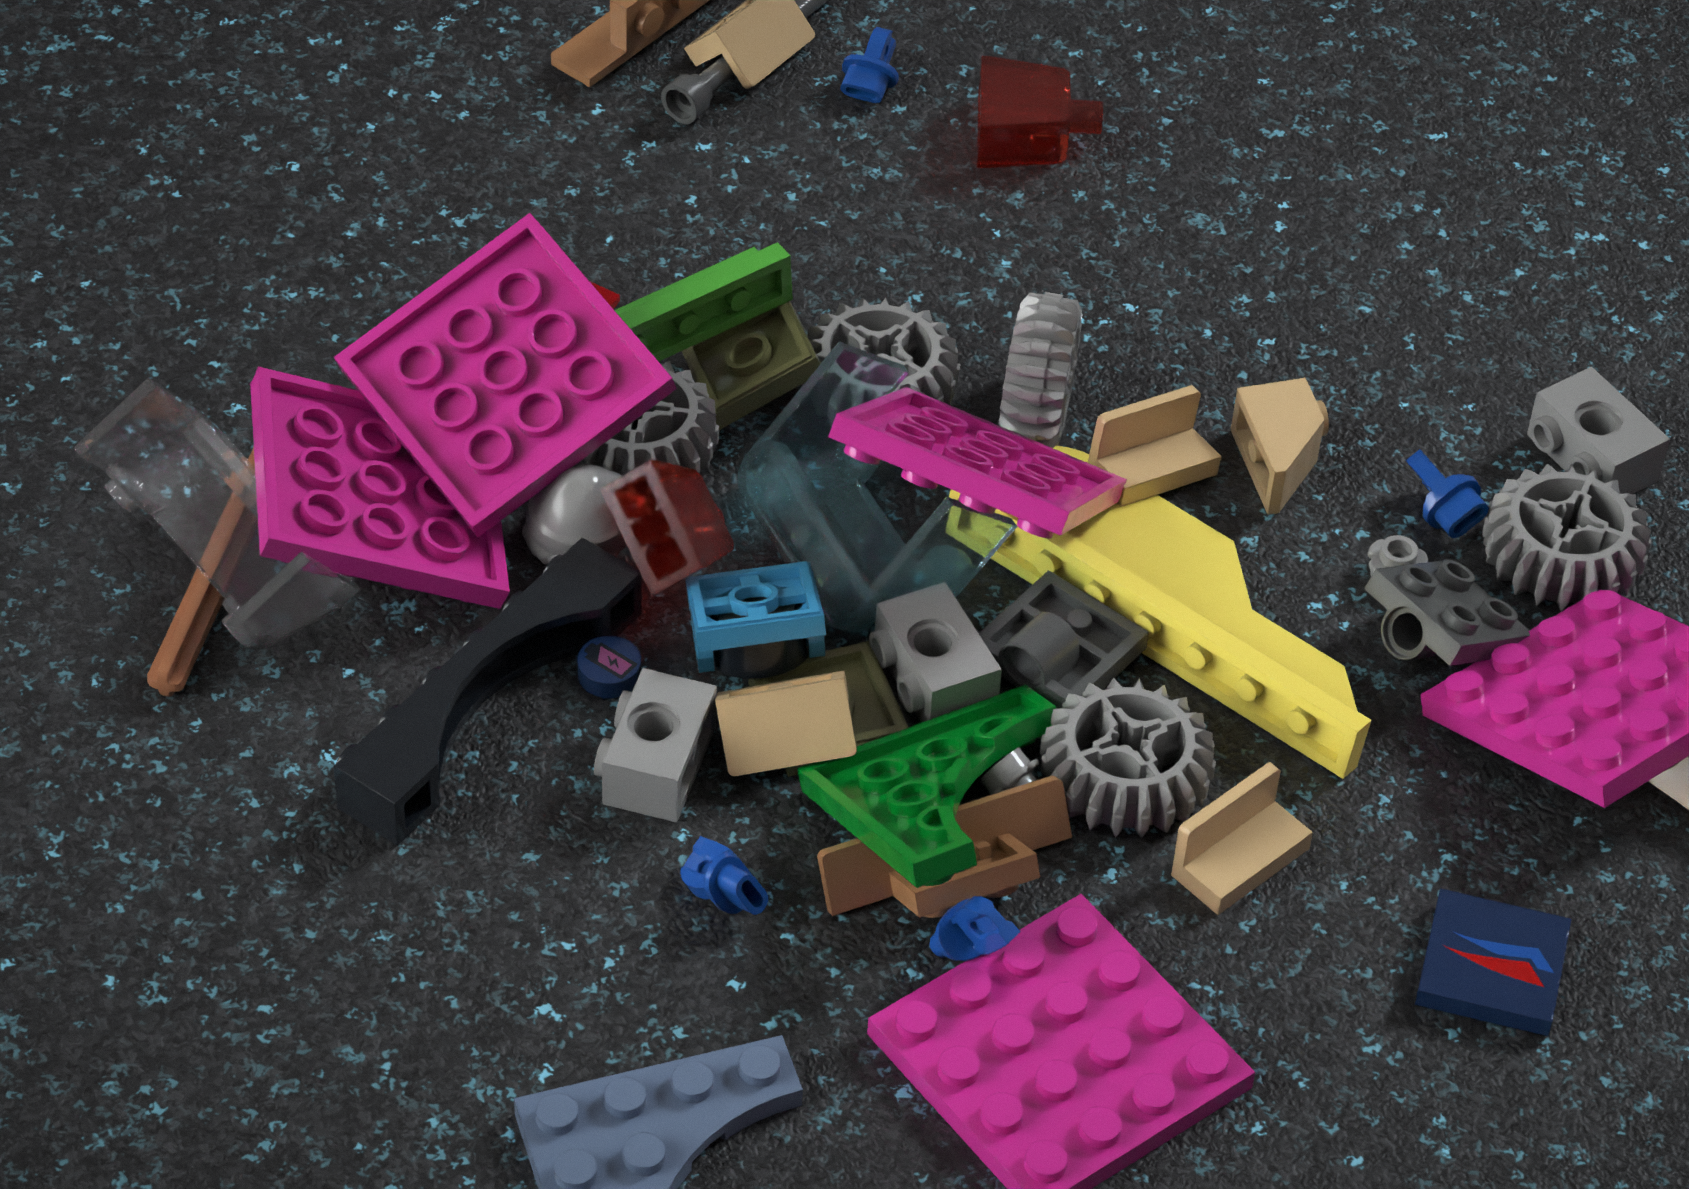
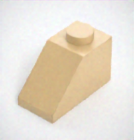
[1231,378,1329,515]

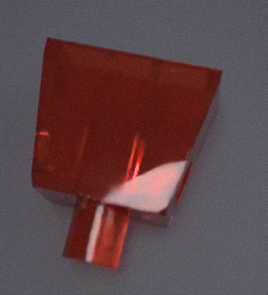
[977,56,1103,168]
[600,460,734,596]

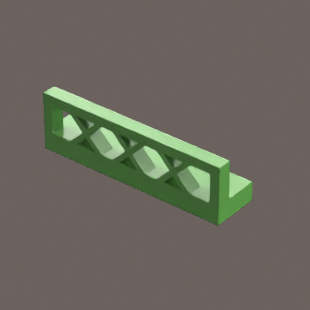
[614,242,793,362]

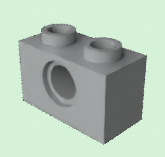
[1527,366,1670,494]
[869,582,1002,723]
[594,668,717,823]

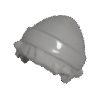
[522,464,645,565]

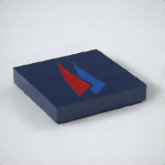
[1415,888,1572,1036]

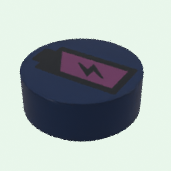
[577,636,641,698]

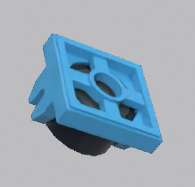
[685,561,826,679]

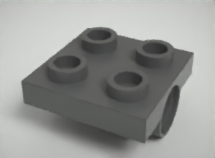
[1364,559,1530,666]
[979,570,1149,709]

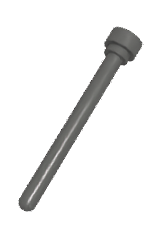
[661,0,829,124]

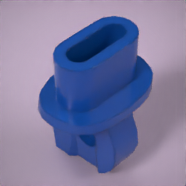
[840,27,899,103]
[1406,449,1489,538]
[680,836,768,915]
[930,896,1021,961]

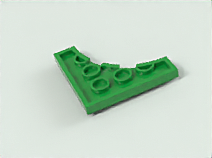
[797,685,1056,888]

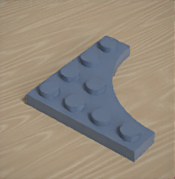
[514,1035,803,1189]

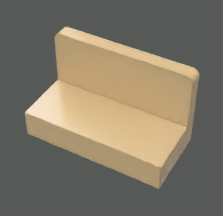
[684,0,815,89]
[1088,385,1222,507]
[715,671,857,776]
[1171,762,1313,915]

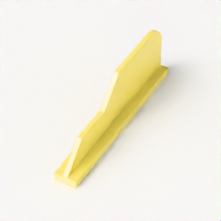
[942,446,1371,779]

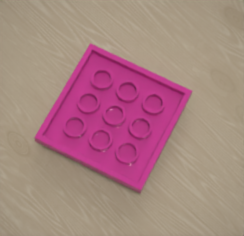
[334,213,677,537]
[250,366,510,609]
[828,387,1127,539]
[1420,589,1689,808]
[867,894,1255,1189]

